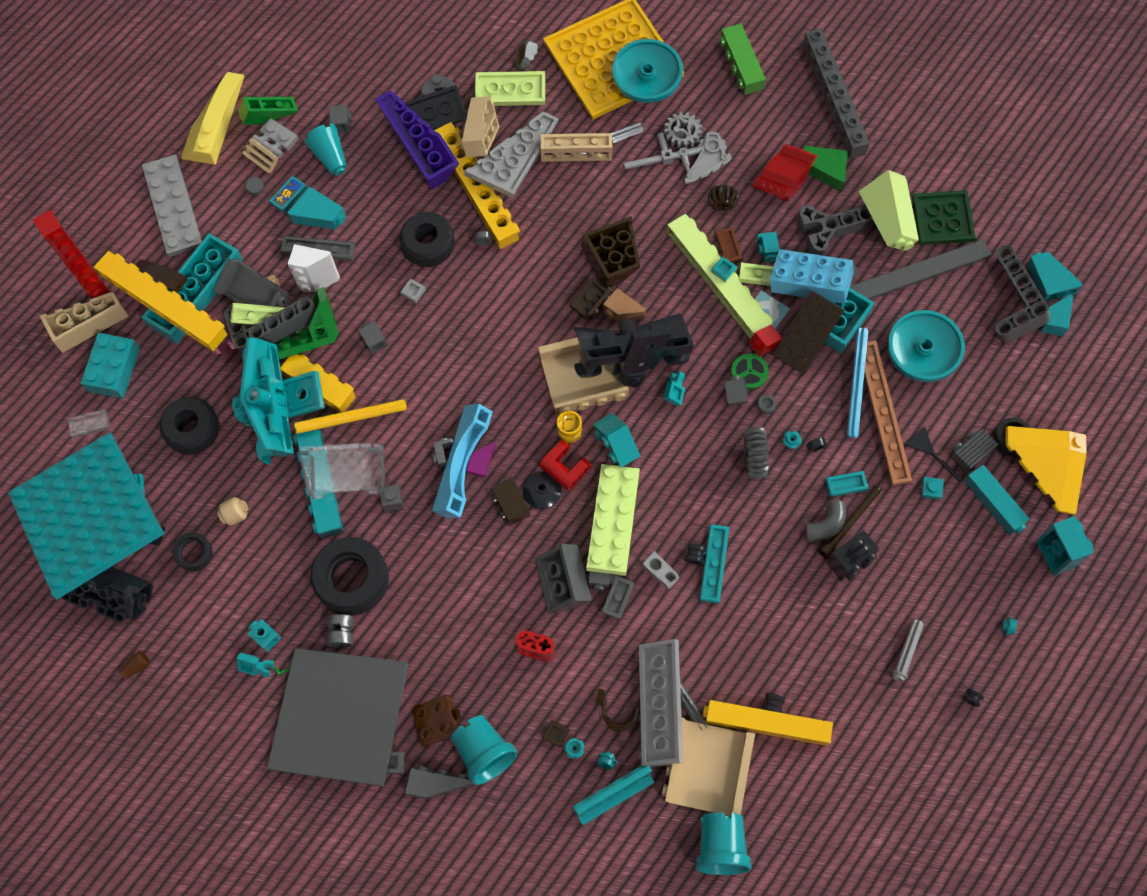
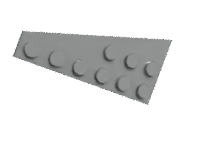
[464,112,559,198]

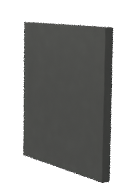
[267,648,409,787]

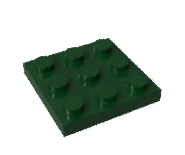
[912,190,976,245]

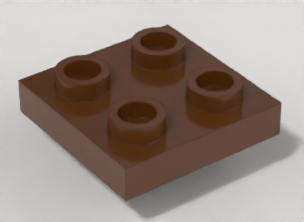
[413,694,461,747]

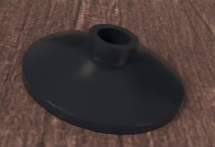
[523,472,561,509]

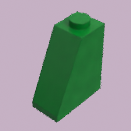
[804,146,848,191]

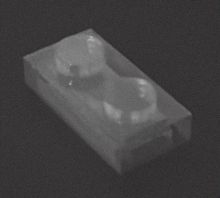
[68,409,110,438]

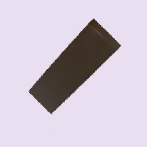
[135,260,188,294]

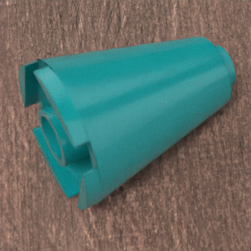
[303,123,347,176]

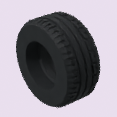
[310,537,389,616]

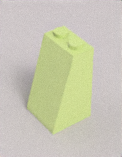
[859,170,919,250]

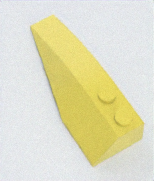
[181,72,244,165]

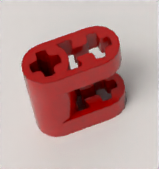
[539,440,592,491]
[516,631,555,662]

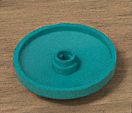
[612,39,683,103]
[887,310,965,382]

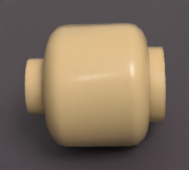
[218,497,248,526]

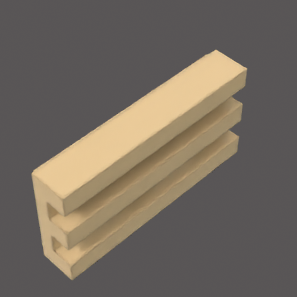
[242,138,279,173]

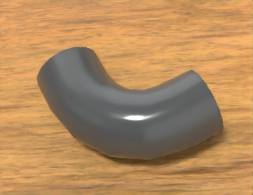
[807,500,847,542]

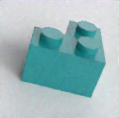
[593,413,640,467]

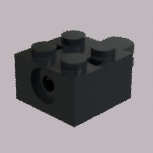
[827,530,879,582]

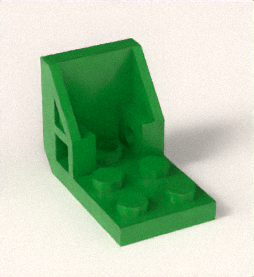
[276,287,339,359]

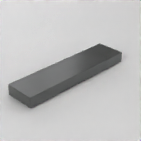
[280,236,356,262]

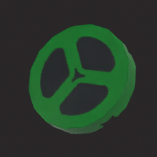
[731,353,769,390]

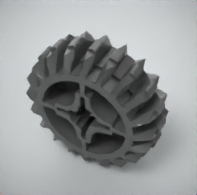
[743,427,769,479]

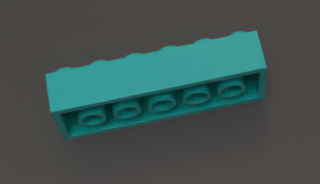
[141,233,243,344]

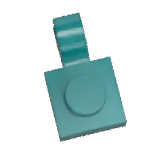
[663,371,685,406]
[237,652,274,677]

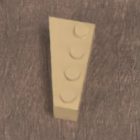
[39,292,128,353]

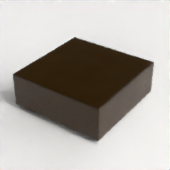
[542,720,570,749]

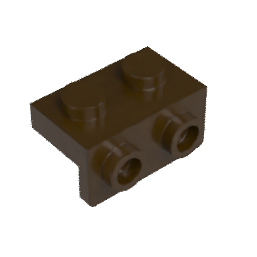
[569,278,612,320]

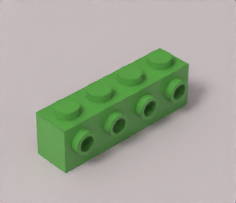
[719,23,766,95]

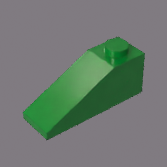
[238,97,298,125]

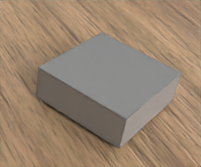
[400,278,426,304]

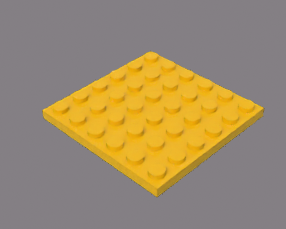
[543,0,684,120]

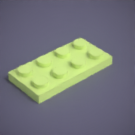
[475,71,545,106]

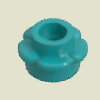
[783,431,802,449]
[1002,616,1018,636]
[564,738,585,759]
[597,751,617,770]

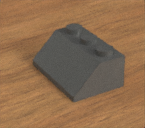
[535,544,592,614]

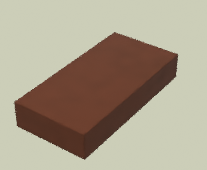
[715,227,743,263]

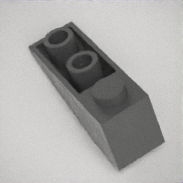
[405,766,473,800]

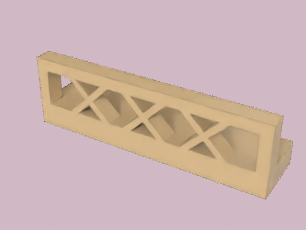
[541,133,612,162]

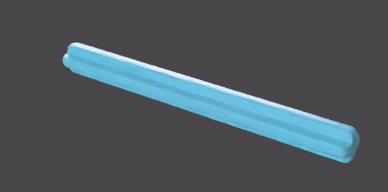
[847,328,868,438]

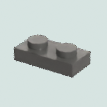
[602,576,635,620]

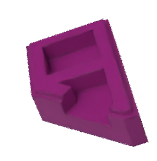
[466,443,496,478]

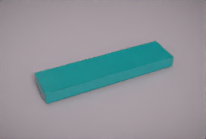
[700,524,730,604]

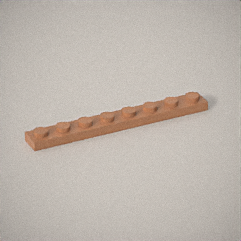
[864,341,912,486]

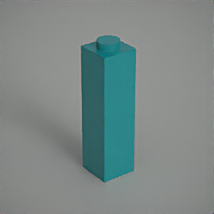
[964,465,1030,536]

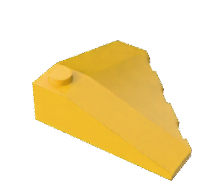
[1006,426,1086,515]

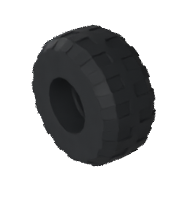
[399,212,455,267]
[159,397,220,455]

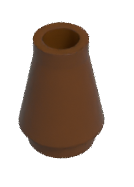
[119,650,150,680]

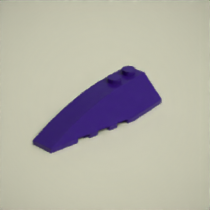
[375,90,459,190]

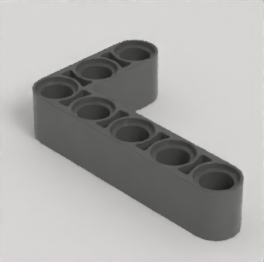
[996,245,1051,343]
[224,297,317,354]

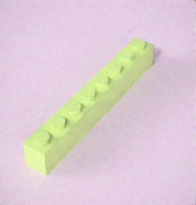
[667,214,773,339]

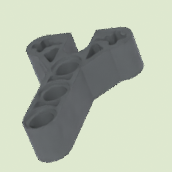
[797,205,873,256]

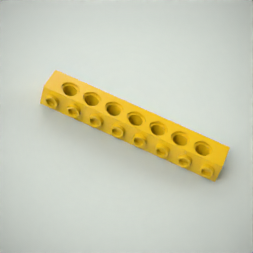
[434,122,520,249]

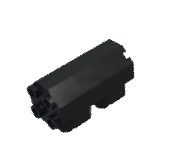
[61,567,153,623]

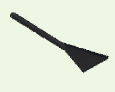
[905,427,963,482]

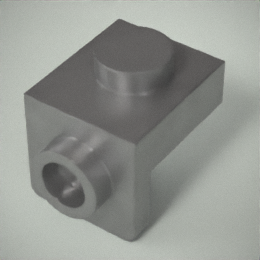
[432,438,453,470]

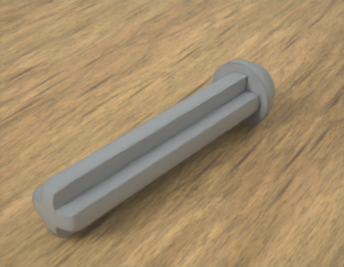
[892,619,924,682]

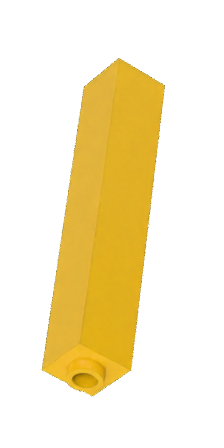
[703,700,833,746]

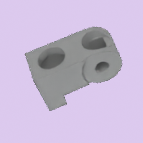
[641,551,680,590]

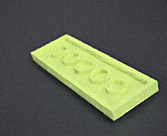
[586,464,640,576]

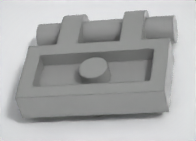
[252,118,299,158]

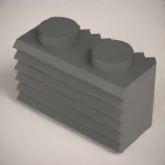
[951,428,998,473]

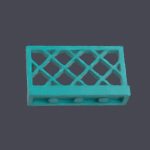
[572,765,655,826]

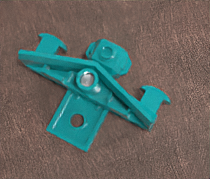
[232,337,325,464]

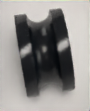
[962,689,984,707]

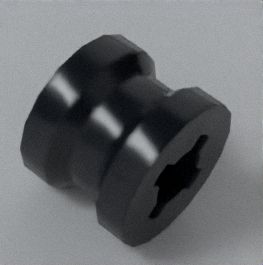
[684,544,707,566]
[762,693,785,713]

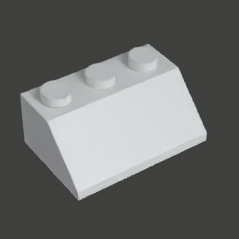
[288,244,340,293]

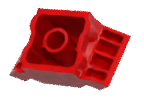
[752,144,818,202]

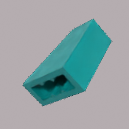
[287,187,346,230]
[1026,252,1083,302]

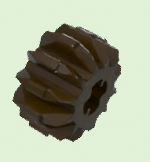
[708,184,738,211]

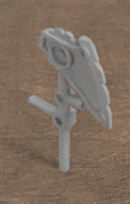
[623,131,732,184]

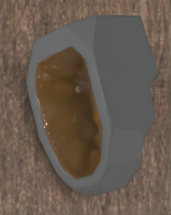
[515,40,538,71]

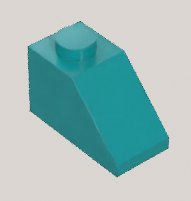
[1041,295,1073,336]

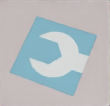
[754,290,790,328]

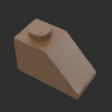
[603,288,646,322]

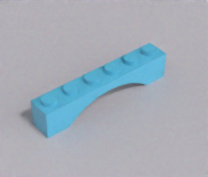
[432,404,493,518]

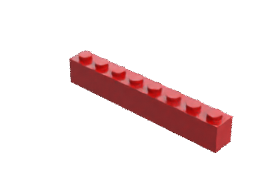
[33,210,111,299]

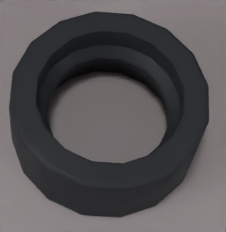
[993,417,1031,456]
[172,532,213,572]

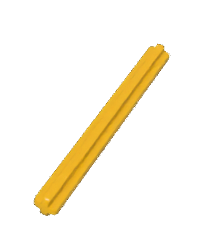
[294,399,406,434]

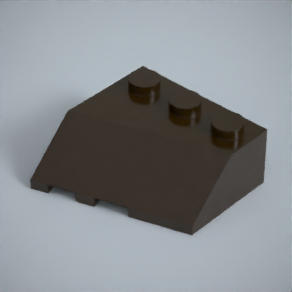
[581,216,640,289]

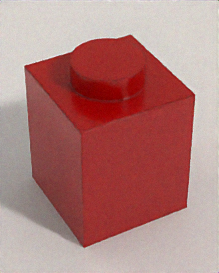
[748,325,783,357]

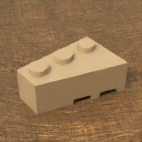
[461,96,499,157]

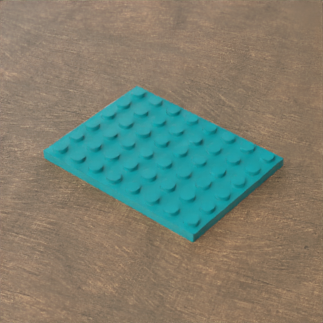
[8,432,165,600]

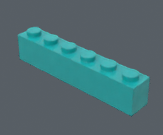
[293,429,344,539]

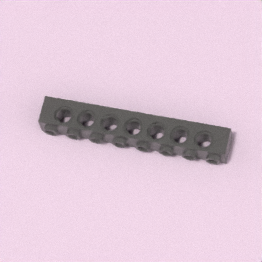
[802,28,870,159]

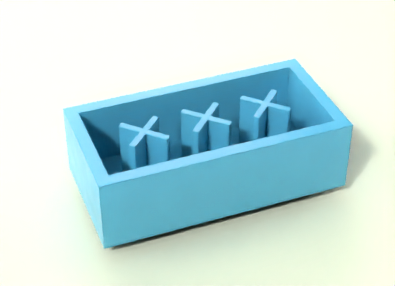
[770,249,854,304]

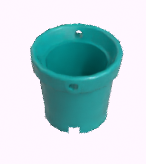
[451,715,517,785]
[696,812,752,875]

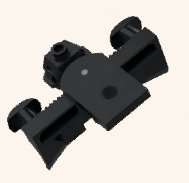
[573,313,694,388]

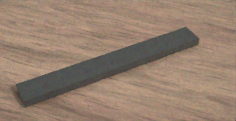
[850,240,992,300]

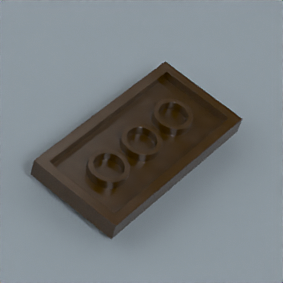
[773,290,845,375]

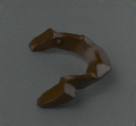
[596,688,641,732]

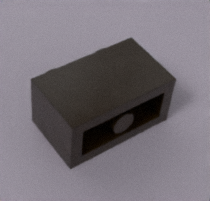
[490,477,530,526]

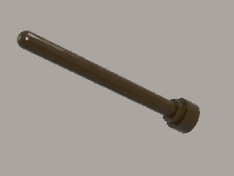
[817,486,881,560]

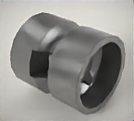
[326,615,354,648]

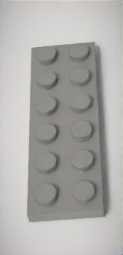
[142,154,202,257]
[639,639,683,767]

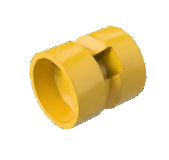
[557,411,582,443]

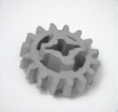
[664,112,702,149]

